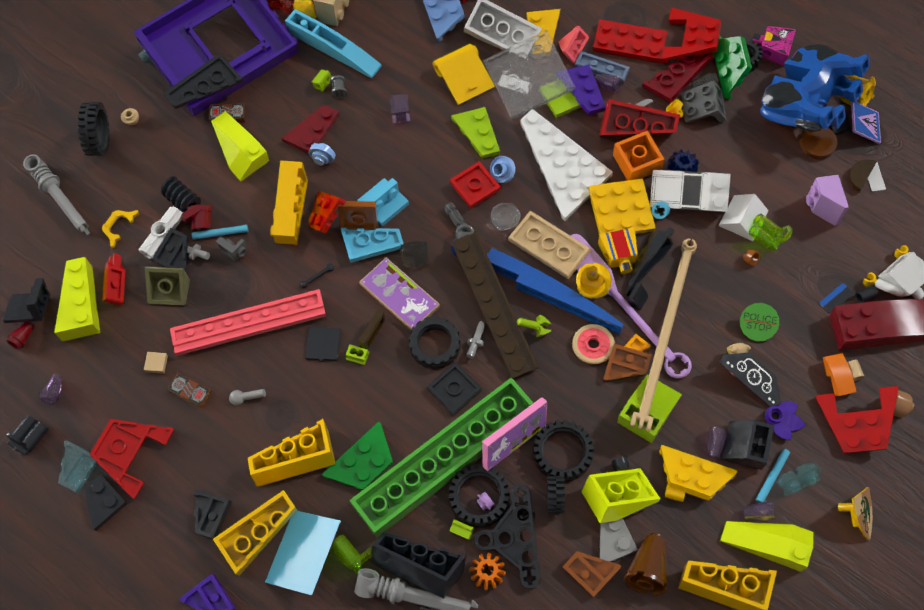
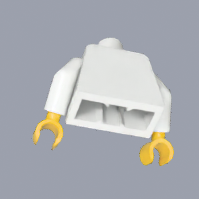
[863,245,924,299]

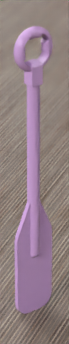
[571,234,692,379]

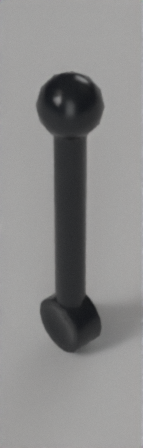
[300,263,334,288]

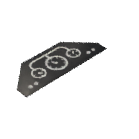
[719,353,781,407]

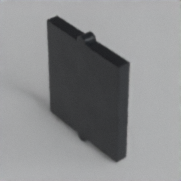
[305,326,341,362]

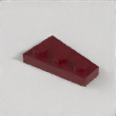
[281,105,340,154]

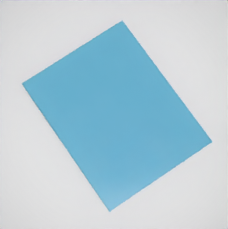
[265,511,340,595]

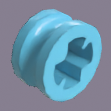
[652,201,670,219]

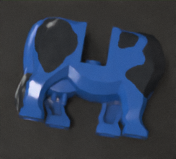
[760,44,870,132]

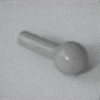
[229,389,266,406]

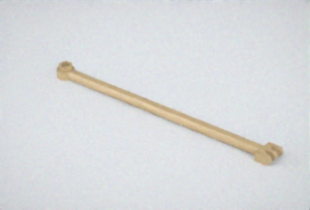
[630,239,697,432]

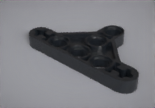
[475,484,541,589]

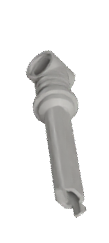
[23,154,90,235]
[354,568,478,610]

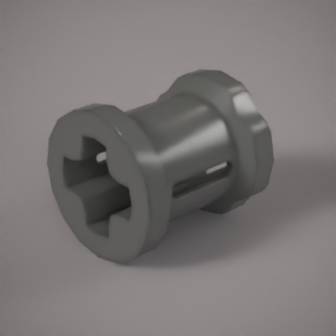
[330,75,347,99]

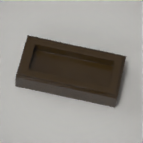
[358,309,386,350]

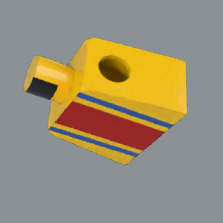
[598,227,637,274]

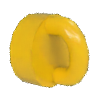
[666,99,683,118]

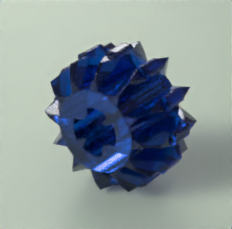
[667,149,699,172]

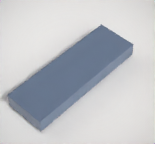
[574,51,630,84]

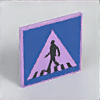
[851,102,881,144]

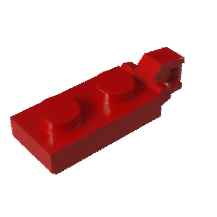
[102,253,126,306]

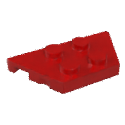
[308,191,346,233]

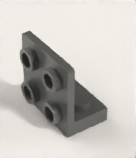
[681,81,726,123]

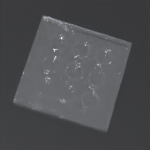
[483,30,575,120]

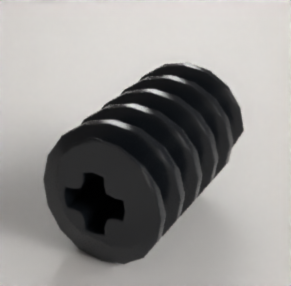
[161,176,201,213]

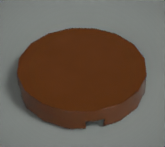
[800,128,838,159]

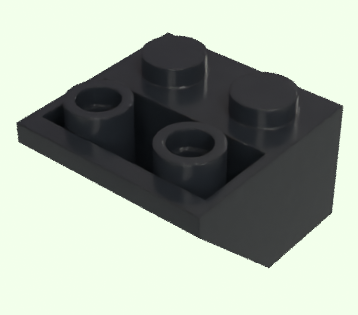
[721,420,774,470]

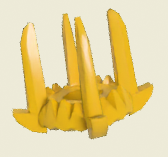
[840,75,876,106]

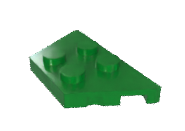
[714,36,752,100]
[322,422,393,490]

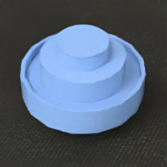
[309,143,336,165]
[490,156,515,183]

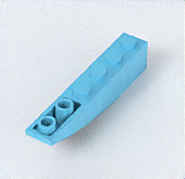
[285,9,382,78]

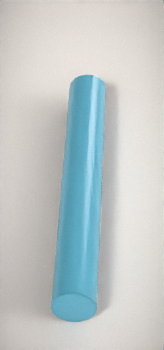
[192,225,248,240]
[755,449,790,504]

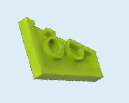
[451,107,500,159]

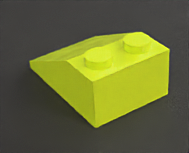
[581,468,660,523]

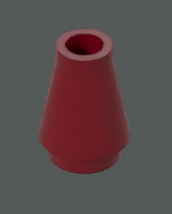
[6,322,35,350]

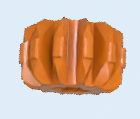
[470,553,506,590]

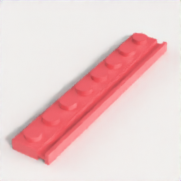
[170,289,326,356]

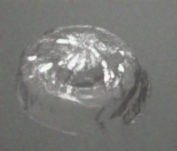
[491,203,521,230]

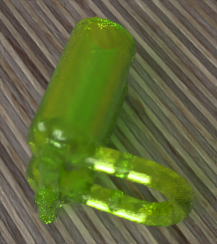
[749,213,793,250]
[331,534,372,574]

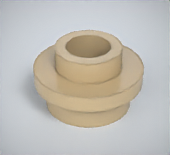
[121,108,139,126]

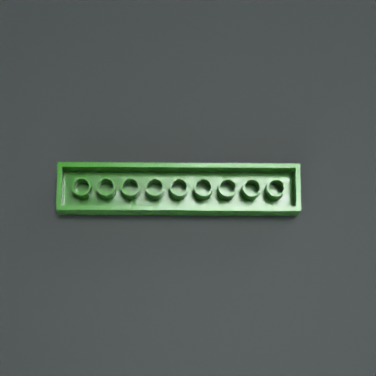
[350,378,533,538]

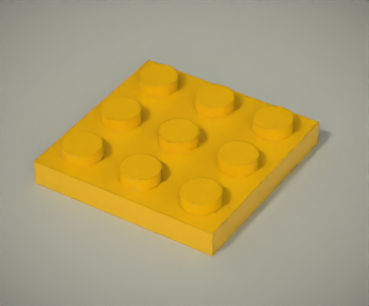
[588,178,656,234]

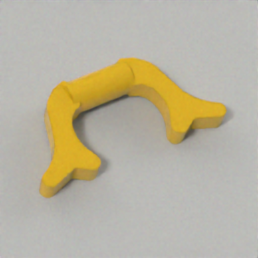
[102,210,139,248]

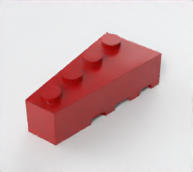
[599,99,680,136]

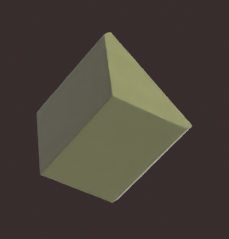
[145,267,190,305]

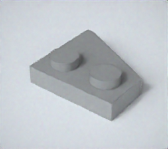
[600,518,638,562]

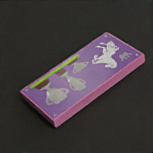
[482,398,547,471]

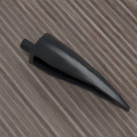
[625,227,675,296]

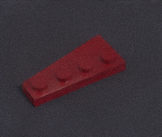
[642,53,713,103]

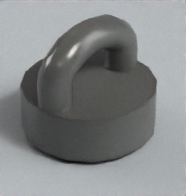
[455,224,474,240]

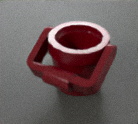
[181,204,212,230]

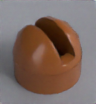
[743,249,760,266]

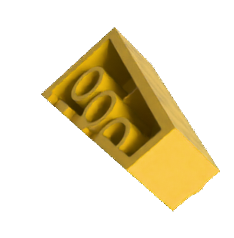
[270,161,308,245]
[248,419,335,487]
[213,490,297,576]
[678,561,777,610]

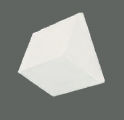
[719,194,768,241]

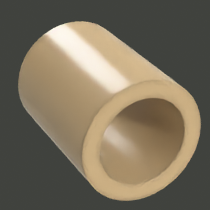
[847,360,865,381]

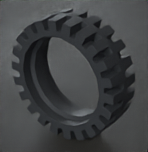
[78,102,110,156]
[533,420,594,482]
[449,464,510,528]

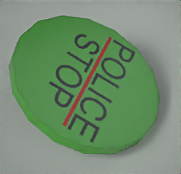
[740,303,779,341]

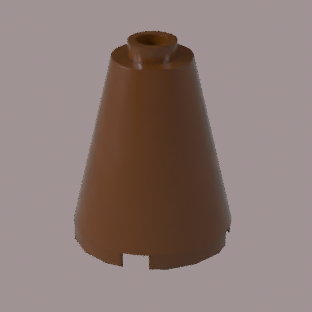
[624,533,667,596]

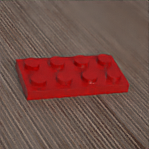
[593,20,667,63]

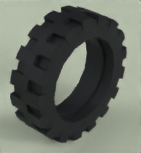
[409,316,461,369]

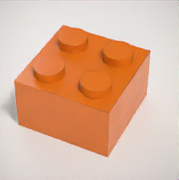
[613,130,665,181]

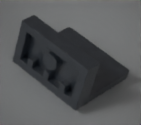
[3,278,50,323]

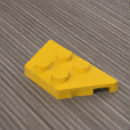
[659,445,737,501]

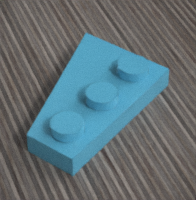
[341,228,404,263]

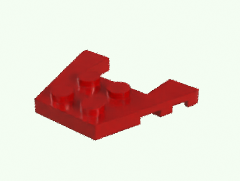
[661,8,721,63]
[816,386,899,454]
[90,419,174,500]

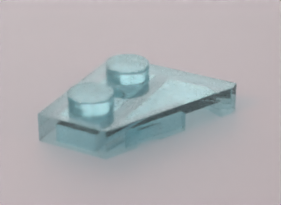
[58,440,97,494]

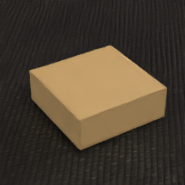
[144,352,168,374]

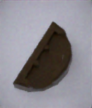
[849,159,877,192]

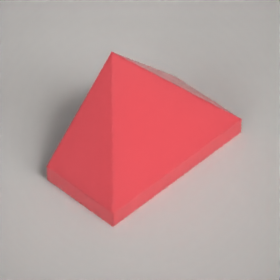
[558,26,589,63]

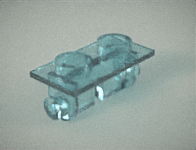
[777,462,821,496]

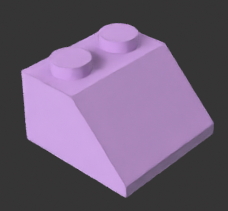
[806,175,849,226]

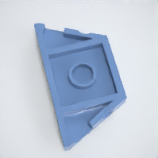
[423,0,465,42]

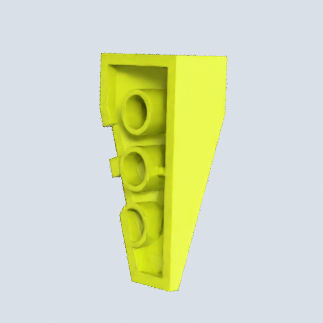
[211,111,269,182]

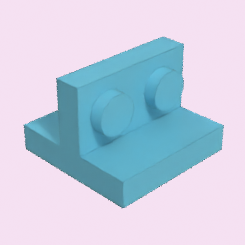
[357,178,409,227]

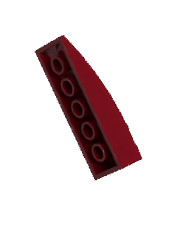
[829,299,924,351]

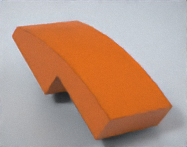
[823,353,856,396]

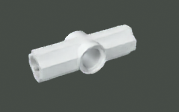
[139,206,183,259]

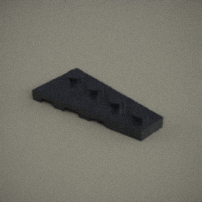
[163,53,243,109]

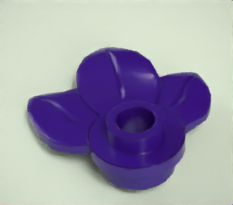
[765,401,805,440]

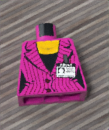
[752,26,796,66]

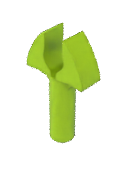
[517,315,551,337]

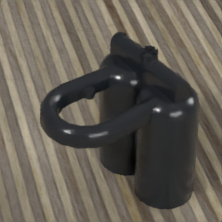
[5,414,49,455]

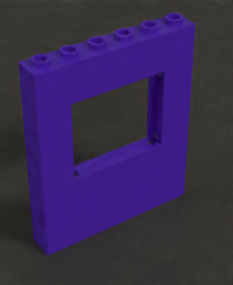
[133,0,299,116]

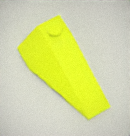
[720,521,813,572]

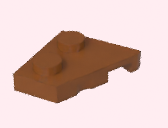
[603,344,652,381]
[563,551,622,597]

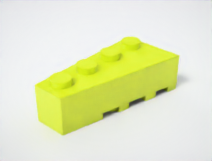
[54,257,100,342]

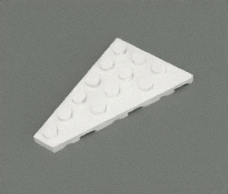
[520,109,613,221]

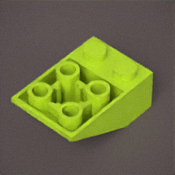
[617,374,682,443]

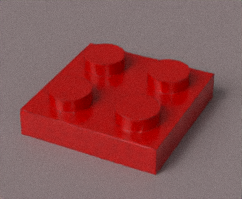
[450,161,501,209]

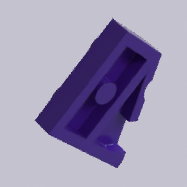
[179,574,236,610]

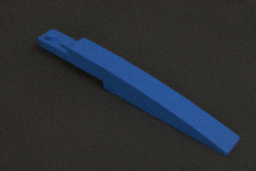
[451,239,623,335]

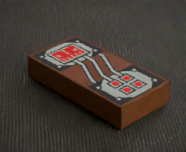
[209,103,246,123]

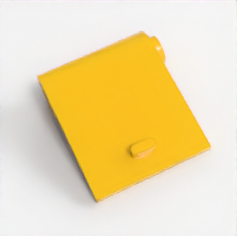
[433,44,495,105]

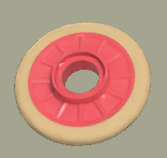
[572,324,615,364]

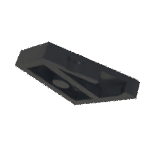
[152,228,189,272]
[84,474,127,531]
[194,489,232,540]

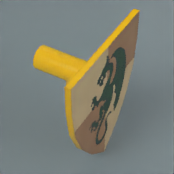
[838,487,873,540]

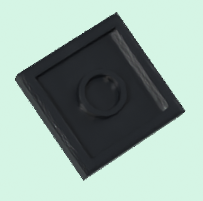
[426,362,482,416]

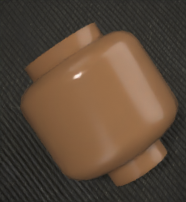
[894,390,914,418]

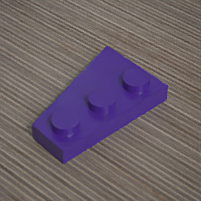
[555,64,605,115]

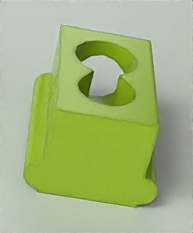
[312,69,332,92]
[346,344,369,365]
[450,519,474,540]

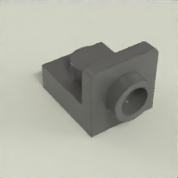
[215,236,248,262]

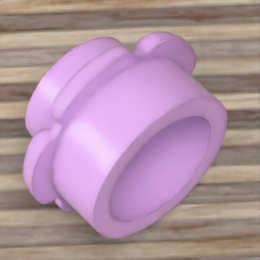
[477,492,495,511]

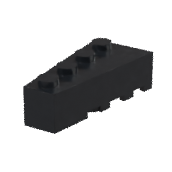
[371,532,467,599]

